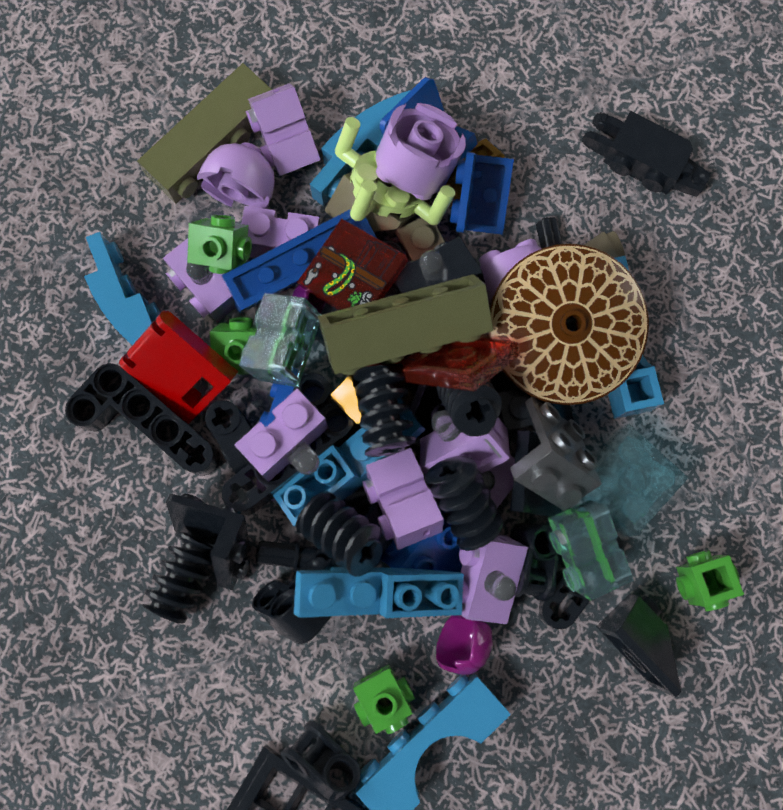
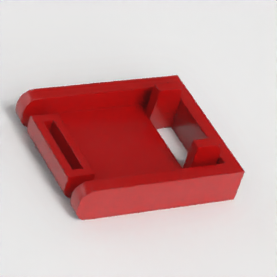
[119,310,238,424]

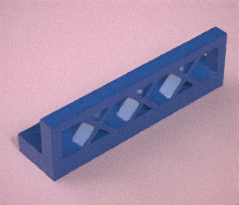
[222,209,377,314]

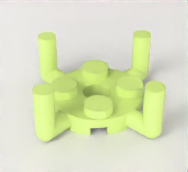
[335,117,455,225]

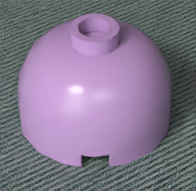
[197,142,275,209]

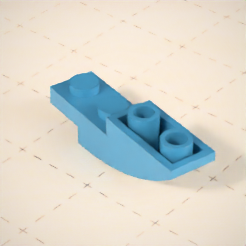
[310,90,411,206]
[84,232,160,345]
[273,399,426,527]
[294,567,464,618]

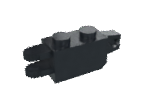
[582,111,711,197]

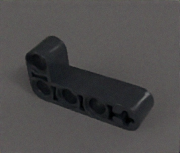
[65,363,220,476]
[221,372,355,515]
[252,498,393,644]

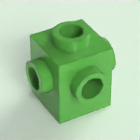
[187,215,252,274]
[210,317,272,375]
[676,550,744,611]
[353,664,415,734]

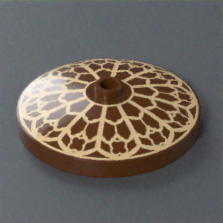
[487,244,649,405]

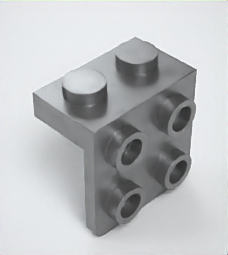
[510,397,602,511]

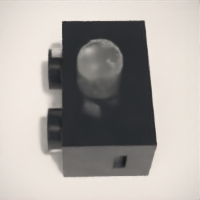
[391,236,487,294]

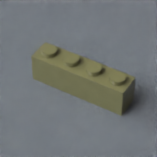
[137,63,272,204]
[318,274,493,375]

